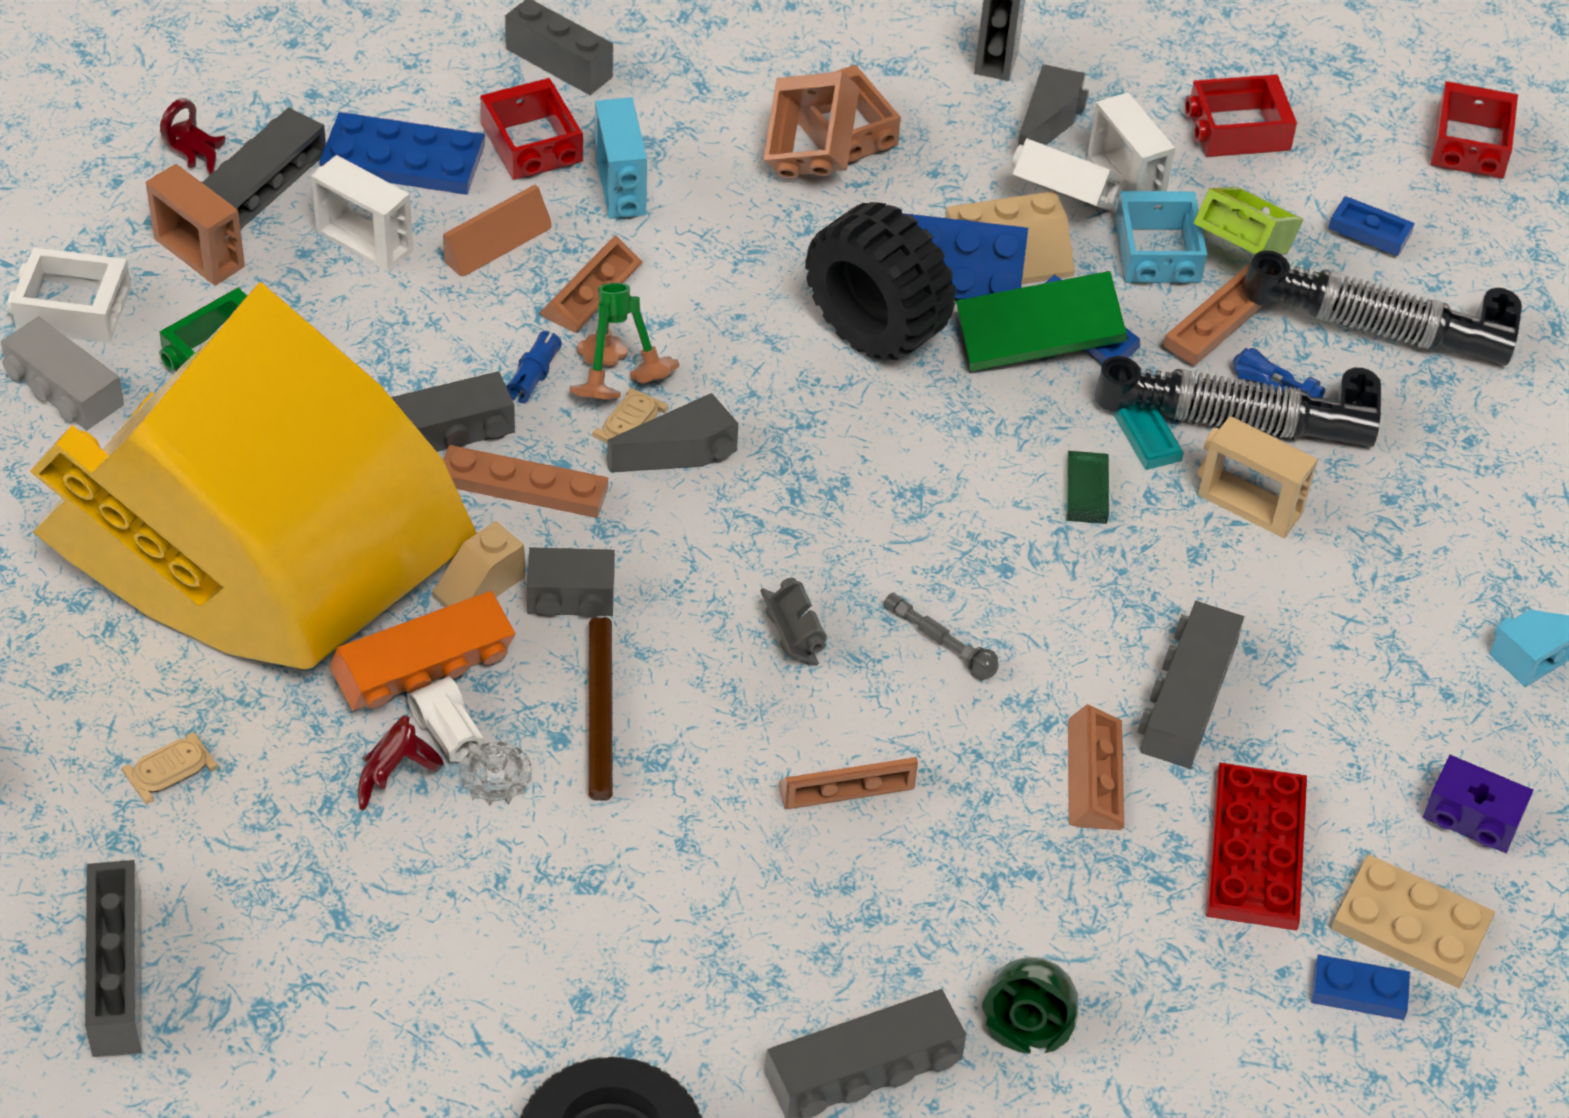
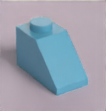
[1490,609,1569,687]

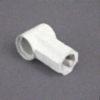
[407,676,484,764]

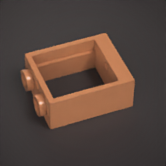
[798,64,901,163]
[763,71,859,178]
[145,164,245,286]

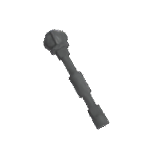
[884,592,999,680]

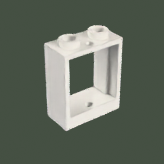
[1087,92,1175,207]
[1012,138,1125,212]
[311,155,413,272]
[7,247,131,343]

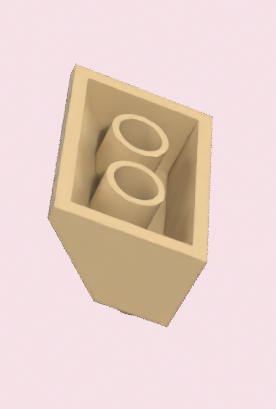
[945,191,1075,284]

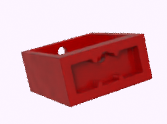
[1185,74,1297,157]
[480,77,583,180]
[1430,81,1518,179]

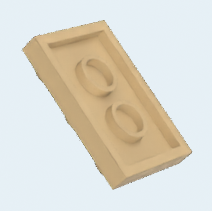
[1331,854,1495,989]

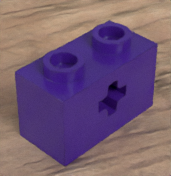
[1422,754,1534,854]

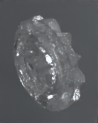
[460,742,532,806]

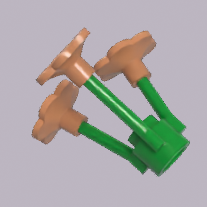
[569,283,680,399]

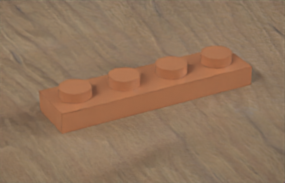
[1163,262,1264,366]
[443,445,609,518]

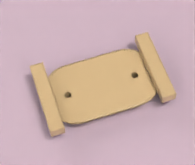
[593,388,669,444]
[122,732,218,805]

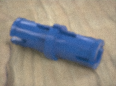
[506,330,562,403]

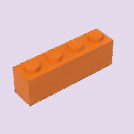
[329,590,516,711]

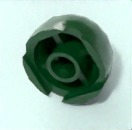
[982,957,1078,1054]

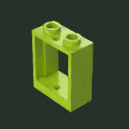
[1193,187,1304,254]

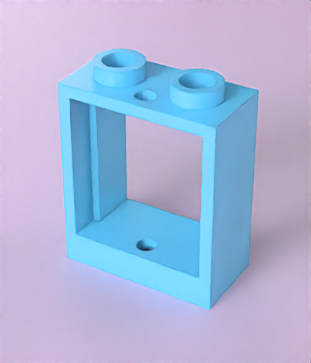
[595,97,647,219]
[1115,191,1207,283]

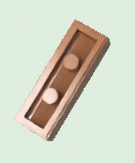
[443,184,552,277]
[539,235,642,333]
[1068,704,1124,830]
[779,757,918,809]

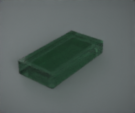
[1066,450,1109,524]

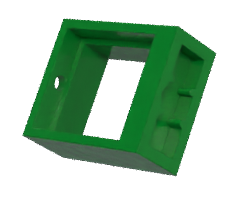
[159,287,248,371]

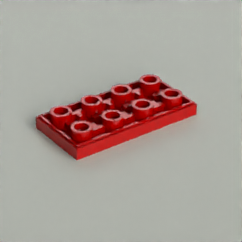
[1206,762,1307,931]

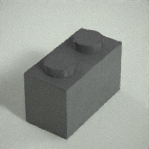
[527,547,615,617]

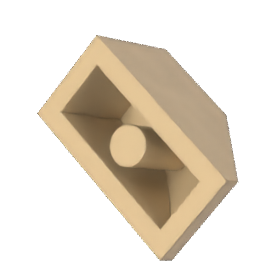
[432,521,525,607]

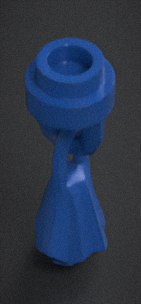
[1233,348,1326,398]

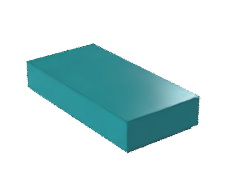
[1112,402,1184,470]

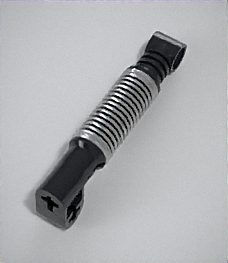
[1242,250,1522,366]
[1095,356,1381,447]

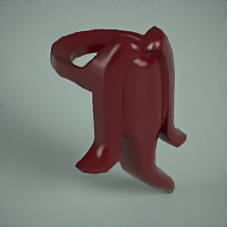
[160,98,226,175]
[358,715,444,811]

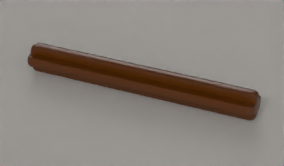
[589,617,613,800]

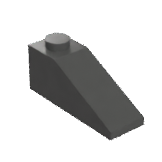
[1018,64,1089,146]
[607,393,739,472]

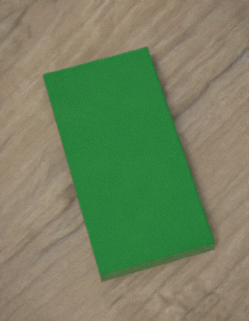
[956,271,1127,371]

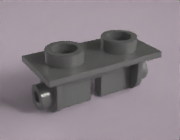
[760,578,827,666]

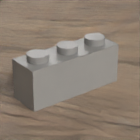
[1,316,124,431]

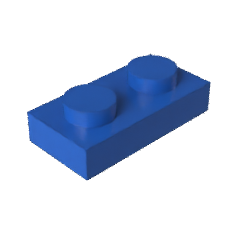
[1328,196,1415,256]
[1311,954,1410,1020]

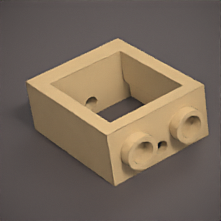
[1197,416,1318,539]

